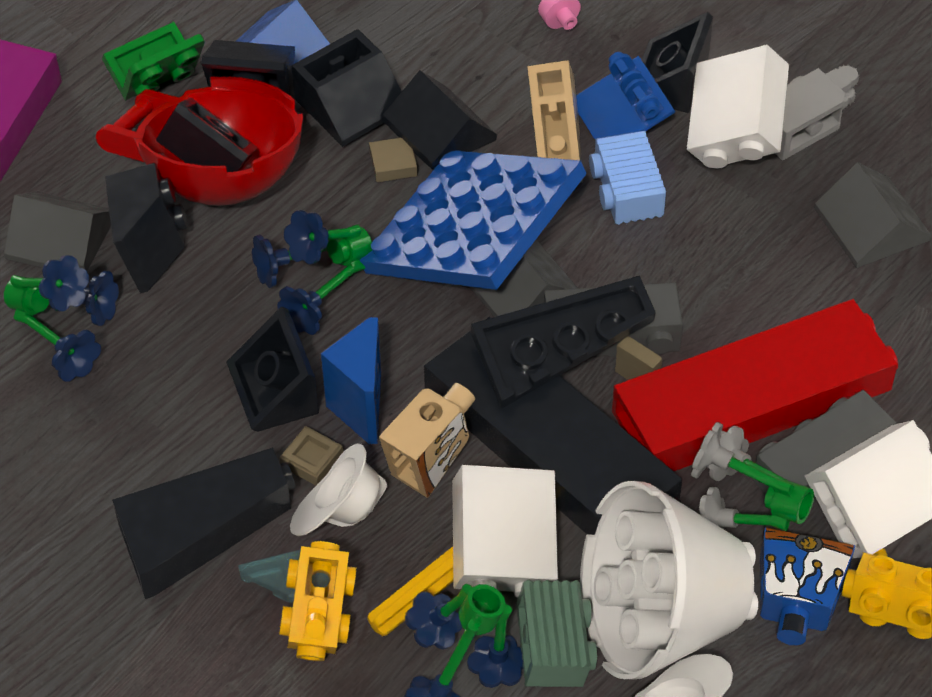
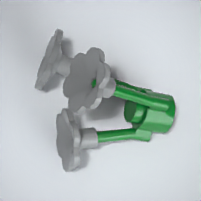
[691,422,814,531]

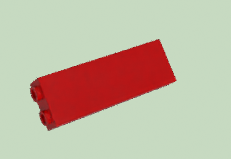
[612,299,898,471]

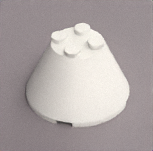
[580,481,758,680]

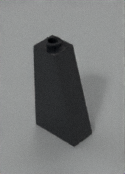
[112,447,295,599]

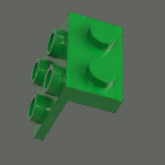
[102,22,205,101]

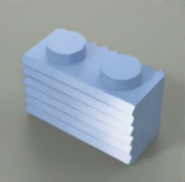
[589,131,666,225]

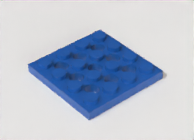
[360,151,587,290]

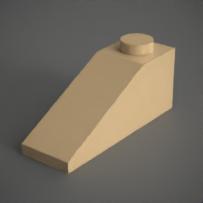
[527,60,583,183]

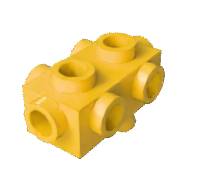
[279,541,356,661]
[842,548,932,639]

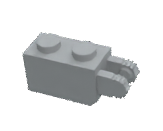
[775,65,859,161]

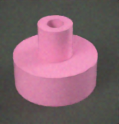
[538,0,581,30]

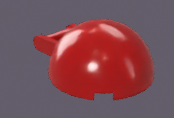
[96,77,303,206]

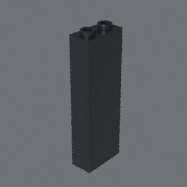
[424,317,682,535]

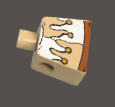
[379,383,475,498]

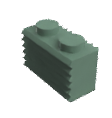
[516,580,597,687]

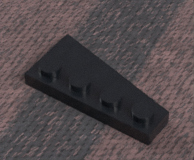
[470,275,656,409]

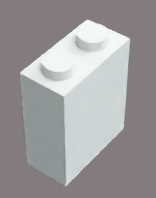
[687,45,789,168]
[805,420,932,558]
[452,465,558,597]

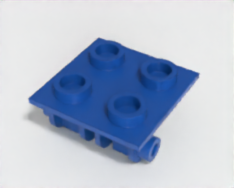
[576,52,675,141]

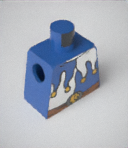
[760,527,855,646]

